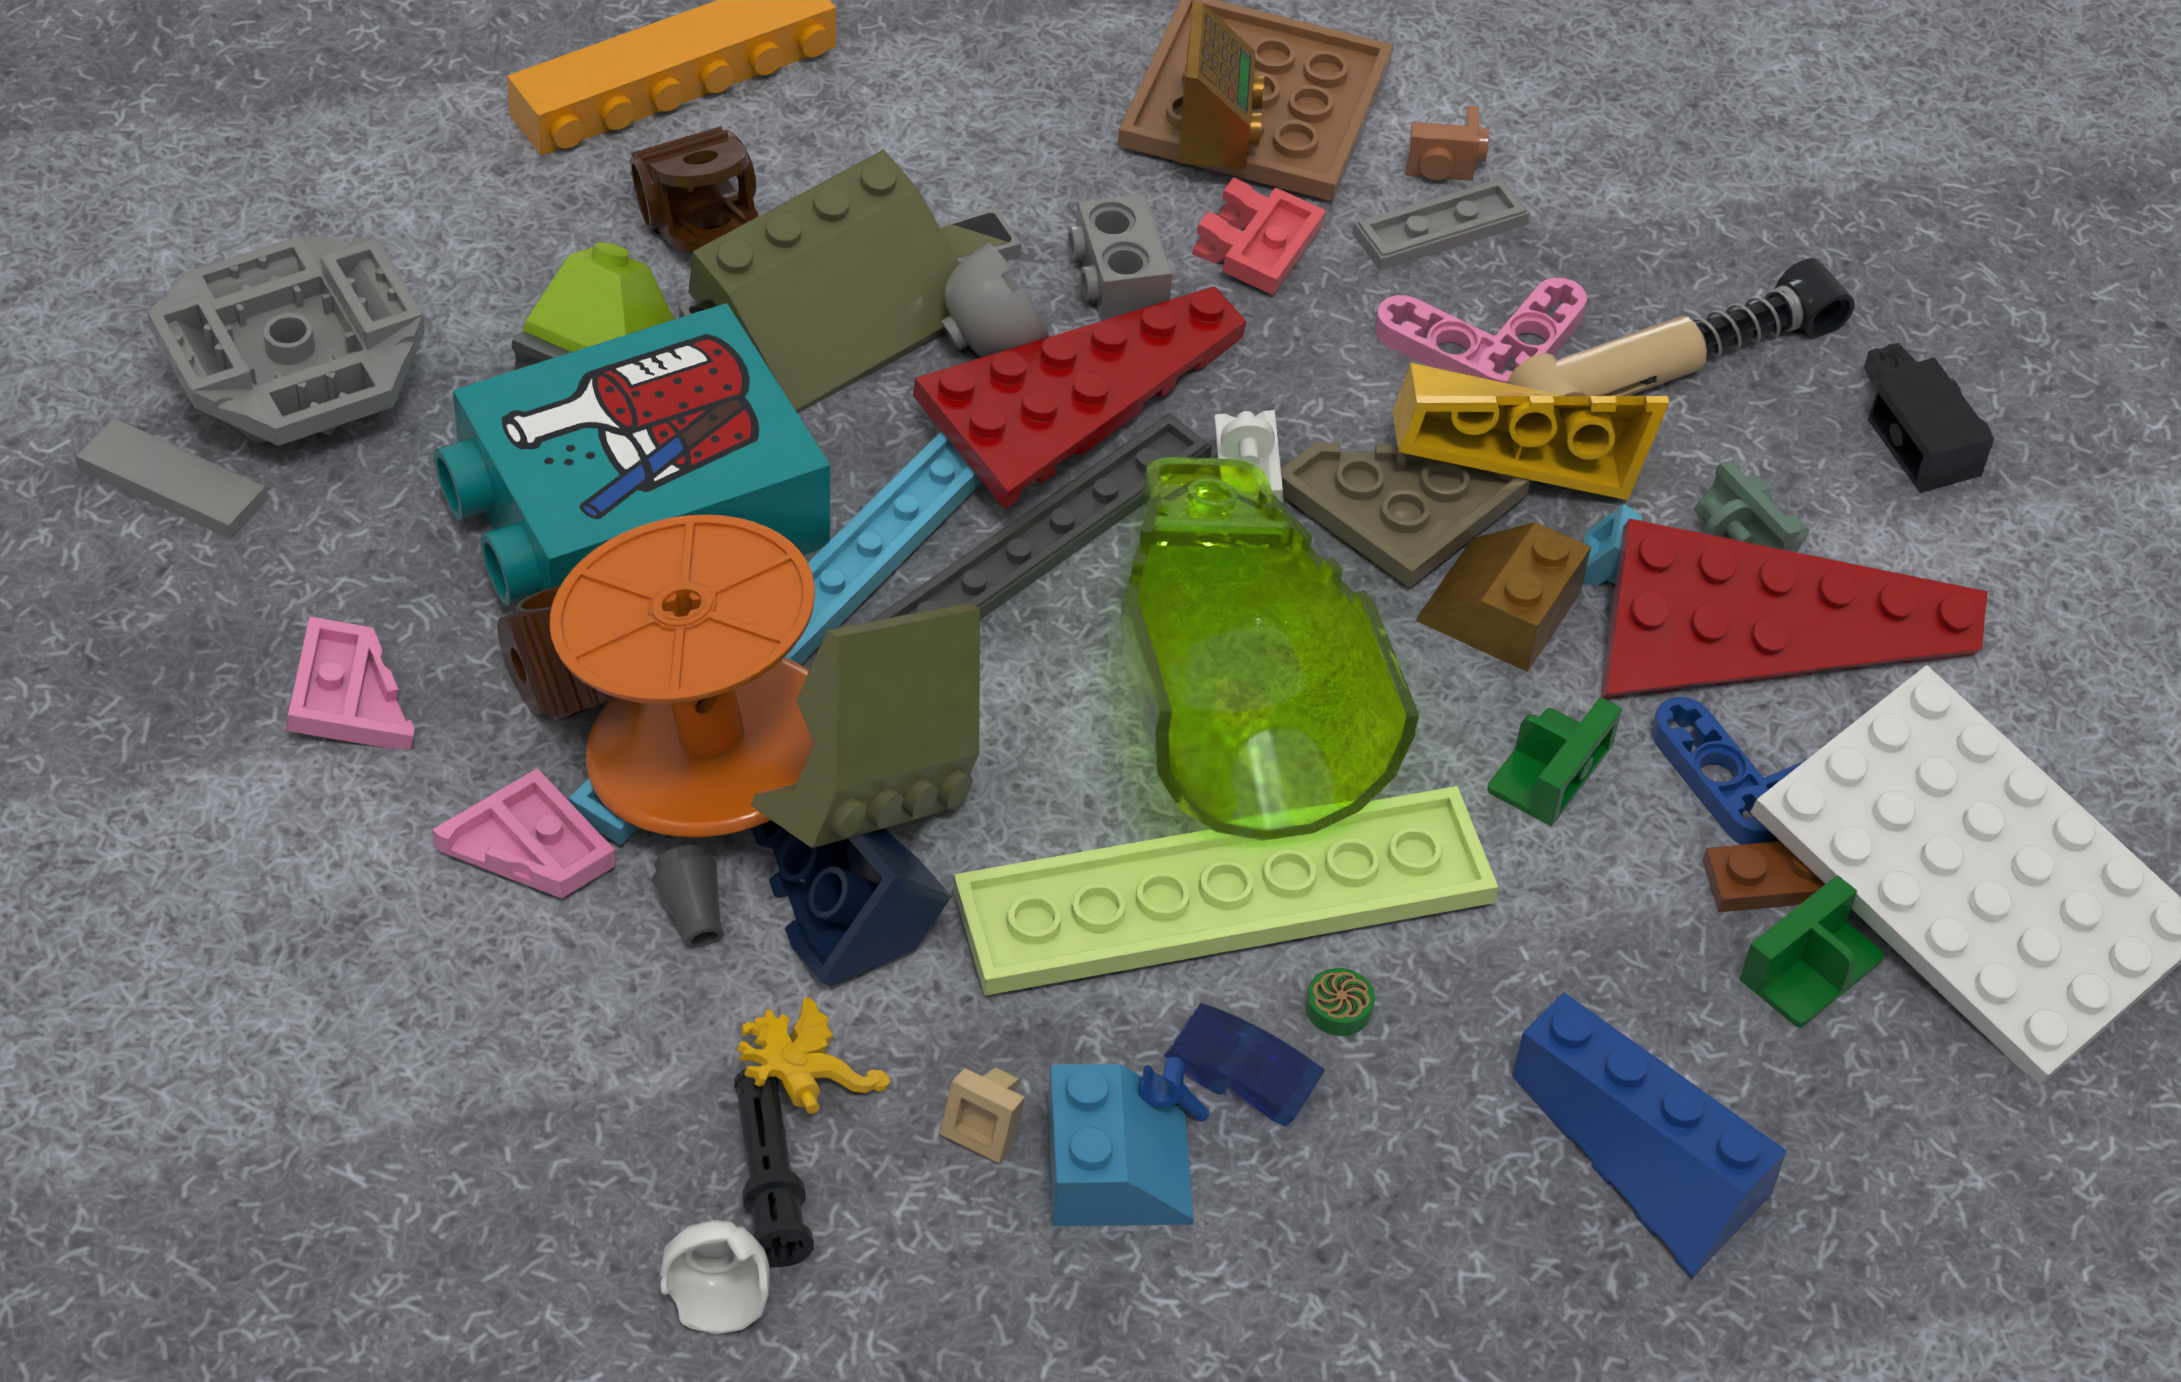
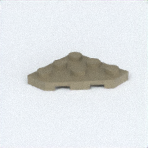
[1281,442,1530,588]

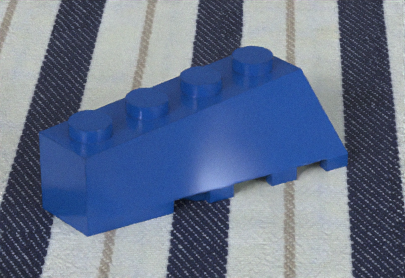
[1512,992,1787,1280]

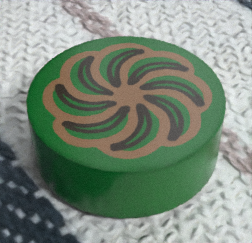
[1306,968,1375,1036]

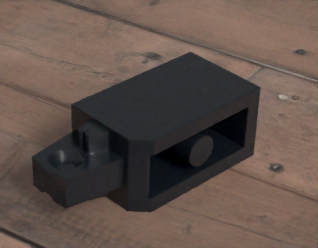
[1864,343,1994,493]

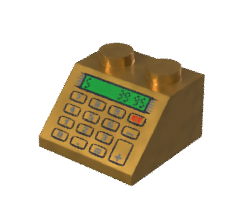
[1178,2,1265,169]

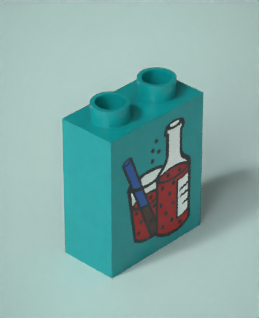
[434,303,830,606]

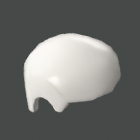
[660,1220,770,1335]

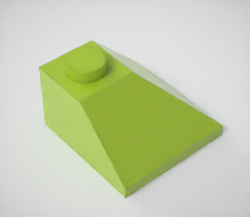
[523,242,675,352]

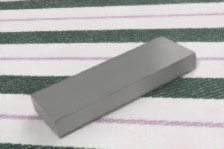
[1353,177,1530,271]
[76,418,267,539]

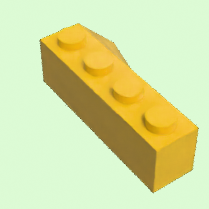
[1392,363,1669,500]

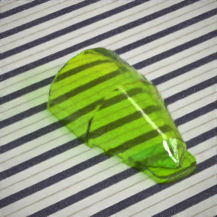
[1120,457,1419,841]

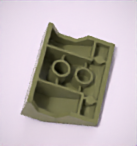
[688,149,959,413]
[751,603,980,848]

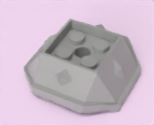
[147,236,425,446]

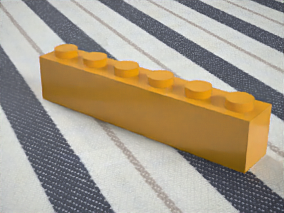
[507,0,836,155]

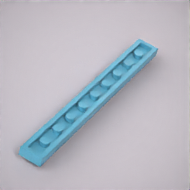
[568,431,982,845]

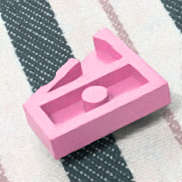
[286,616,415,750]
[432,768,616,899]

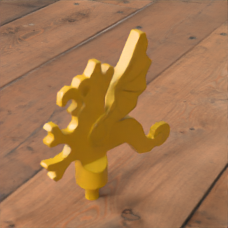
[736,997,891,1114]

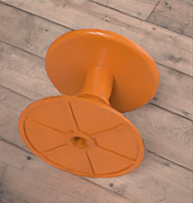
[550,515,815,837]

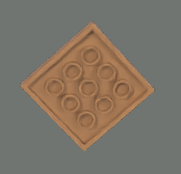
[1118,0,1394,202]

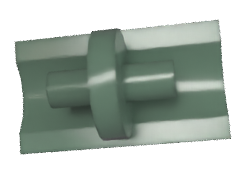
[1694,461,1809,552]

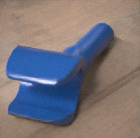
[1139,1057,1210,1122]

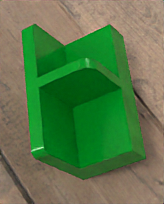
[1487,697,1622,827]
[1740,875,1884,1028]

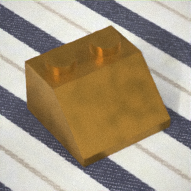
[1417,522,1591,672]

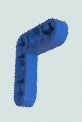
[1652,697,1806,845]

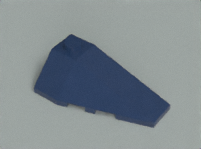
[752,820,952,987]

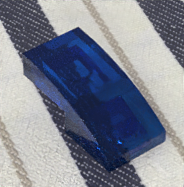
[1164,1003,1325,1127]

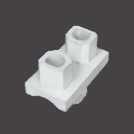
[1215,410,1283,518]

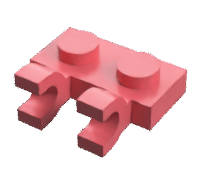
[1192,177,1326,295]

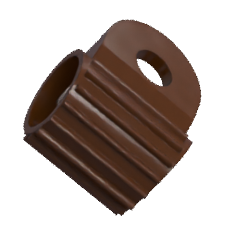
[629,126,759,252]
[497,585,615,722]

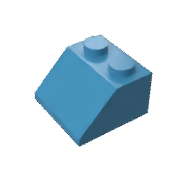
[1047,1064,1194,1226]

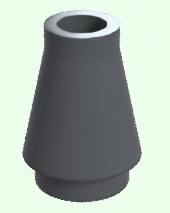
[652,845,724,949]

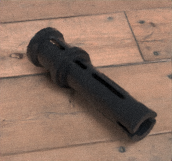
[734,1069,814,1268]

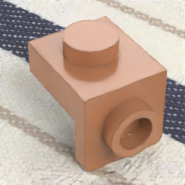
[1406,106,1489,181]

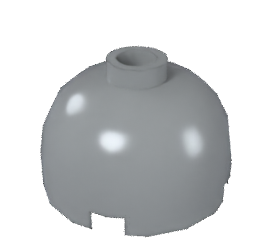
[941,243,1049,358]

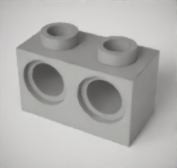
[1067,194,1172,321]

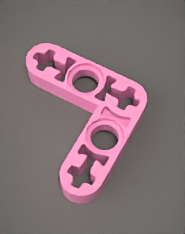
[1375,278,1587,383]

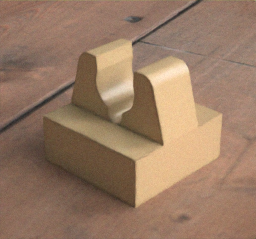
[939,1067,1025,1164]

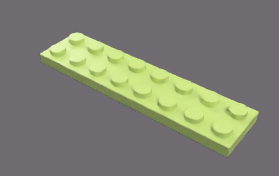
[953,786,1498,996]

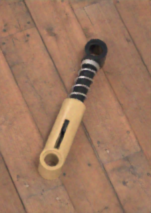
[1507,258,1855,396]

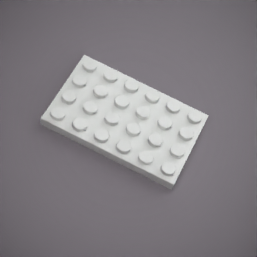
[1750,665,2181,1085]

